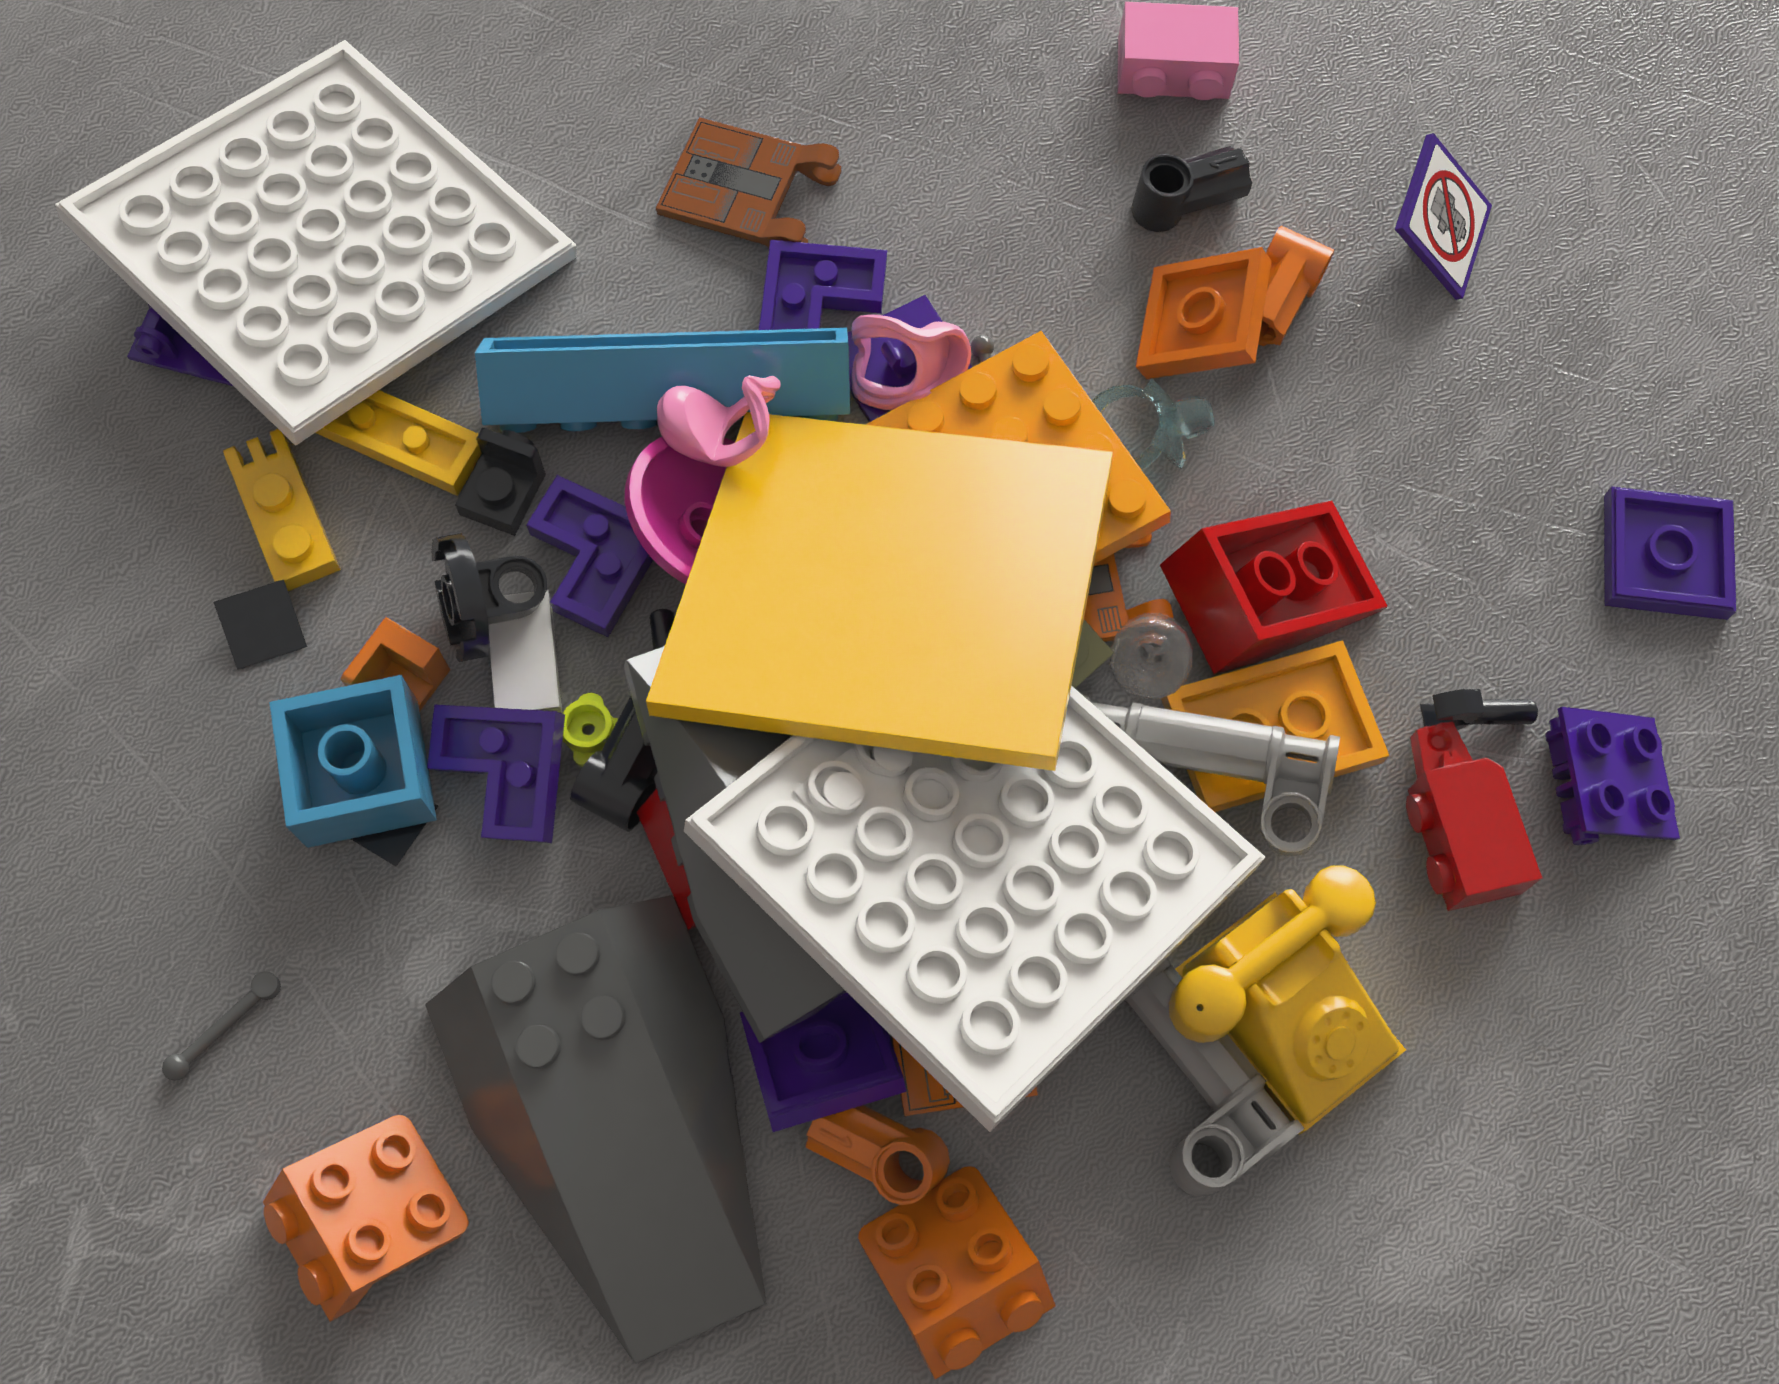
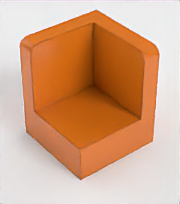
[341,617,450,712]

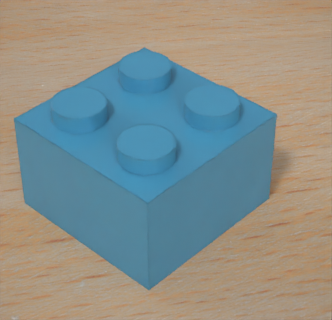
[269,675,437,848]

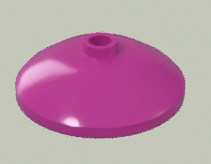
[625,437,735,584]

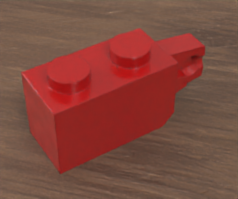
[1406,722,1542,911]

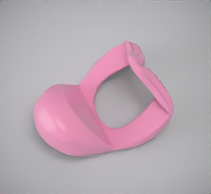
[852,315,971,410]
[657,376,781,467]

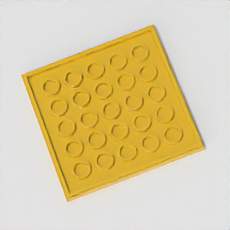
[646,412,1113,771]

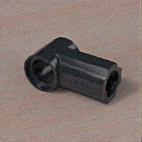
[1131,145,1252,232]
[570,696,658,832]

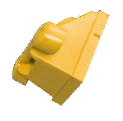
[1168,865,1406,1135]

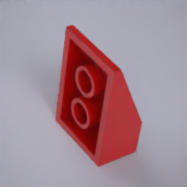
[1160,500,1388,674]

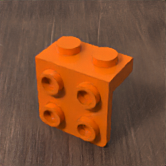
[263,1115,469,1322]
[858,1166,1056,1380]

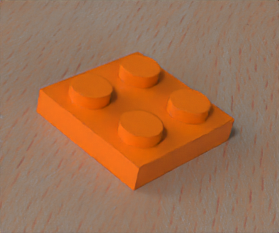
[1136,247,1272,379]

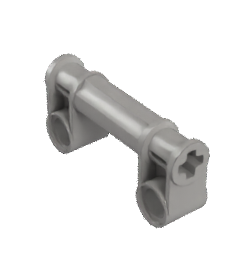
[1082,694,1340,857]
[1116,958,1304,1197]

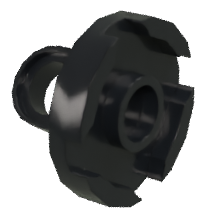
[431,533,547,662]

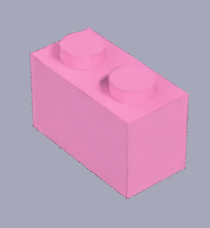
[1118,1,1239,100]

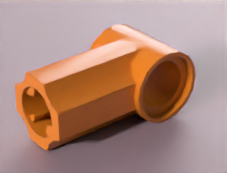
[1258,226,1335,347]
[806,1105,950,1205]

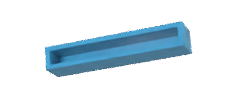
[475,328,850,433]

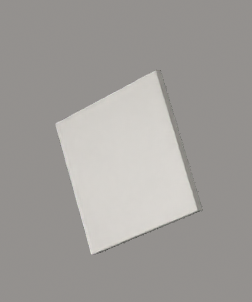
[55,40,576,446]
[684,686,1265,1132]

